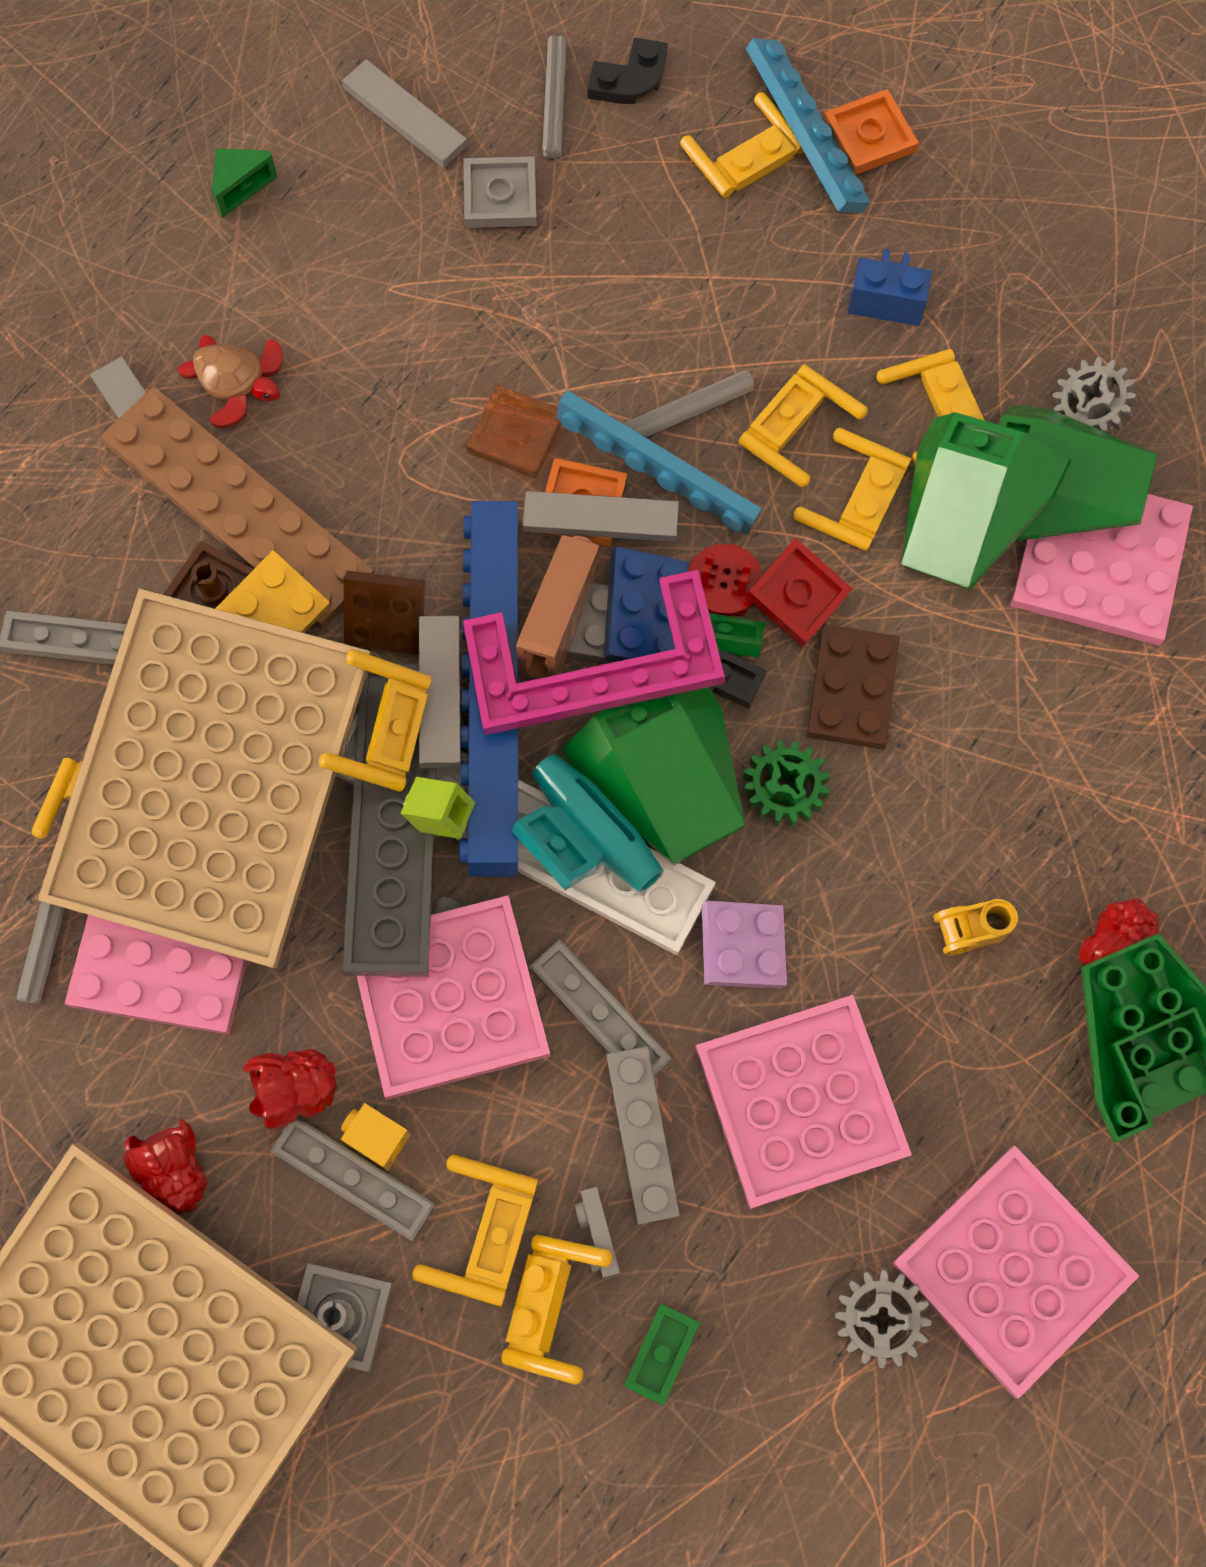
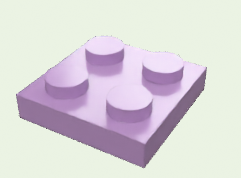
[702,901,787,989]

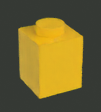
[340,1103,411,1171]

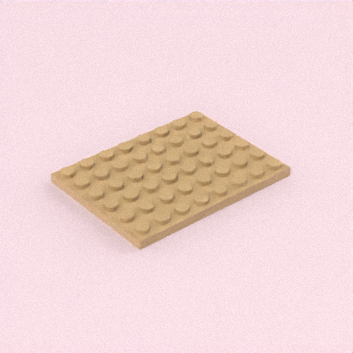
[38,588,373,969]
[0,1143,359,1567]

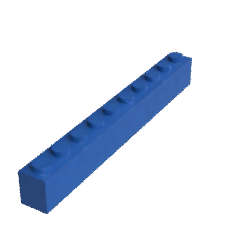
[460,501,518,877]

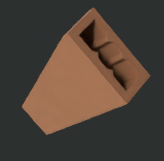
[516,535,600,679]

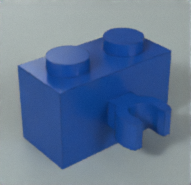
[848,249,932,326]

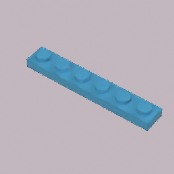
[745,38,871,213]
[556,390,762,535]

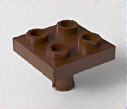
[163,541,254,609]
[344,570,425,655]

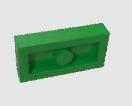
[709,613,765,658]
[623,1303,700,1406]

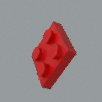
[745,538,853,647]

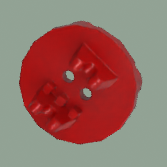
[688,544,763,616]

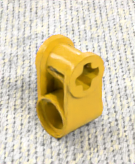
[933,899,1018,956]

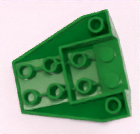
[999,405,1157,541]
[901,412,1072,590]
[562,687,745,865]
[1081,934,1206,1143]

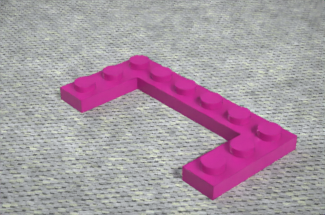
[463,570,725,735]

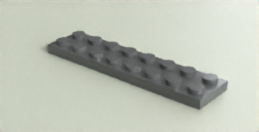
[342,664,437,977]

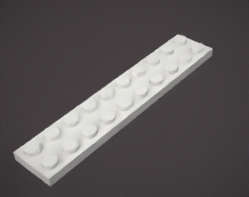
[336,712,716,956]

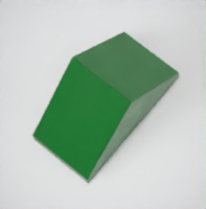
[211,148,278,218]

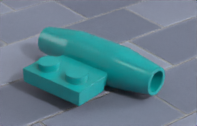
[511,754,664,893]

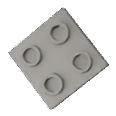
[297,1263,393,1372]

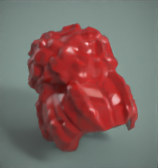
[1079,898,1159,965]
[243,1049,337,1129]
[123,1118,208,1215]

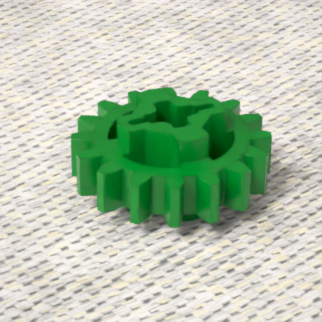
[743,740,830,827]

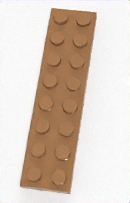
[100,386,375,629]

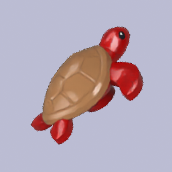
[178,335,283,429]

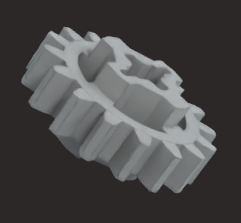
[1053,357,1138,434]
[835,1268,931,1369]

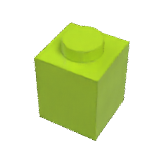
[401,777,476,839]

